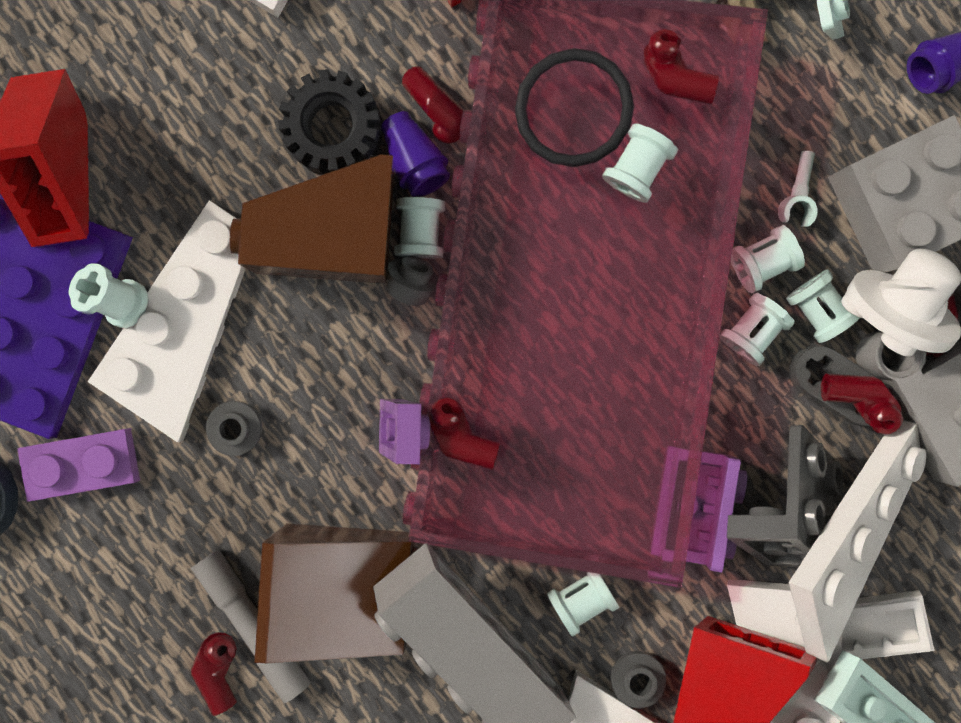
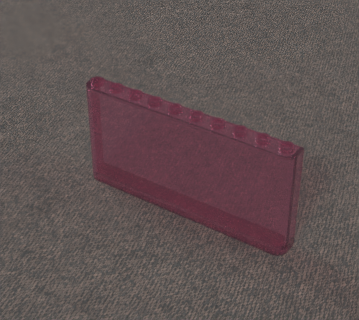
[403,0,768,588]

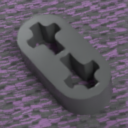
[789,347,889,426]

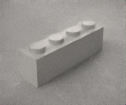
[373,543,576,723]

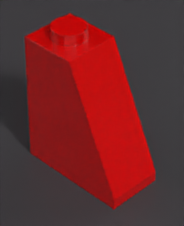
[0,69,89,247]
[673,616,818,723]

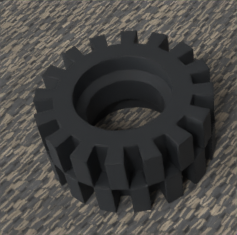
[278,69,383,175]

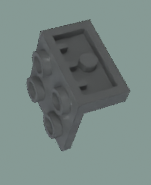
[727,425,843,567]

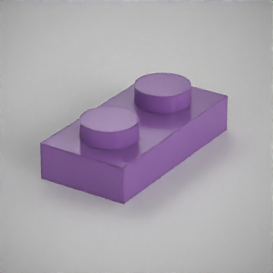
[379,399,430,464]
[17,428,140,502]

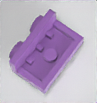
[649,444,747,573]

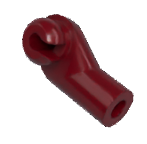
[644,29,719,105]
[402,66,468,144]
[821,374,903,435]
[428,397,501,470]
[191,632,237,716]

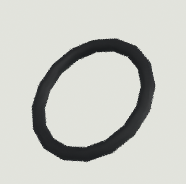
[515,48,634,167]

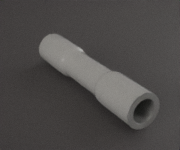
[190,549,311,703]

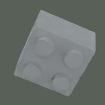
[828,115,961,272]

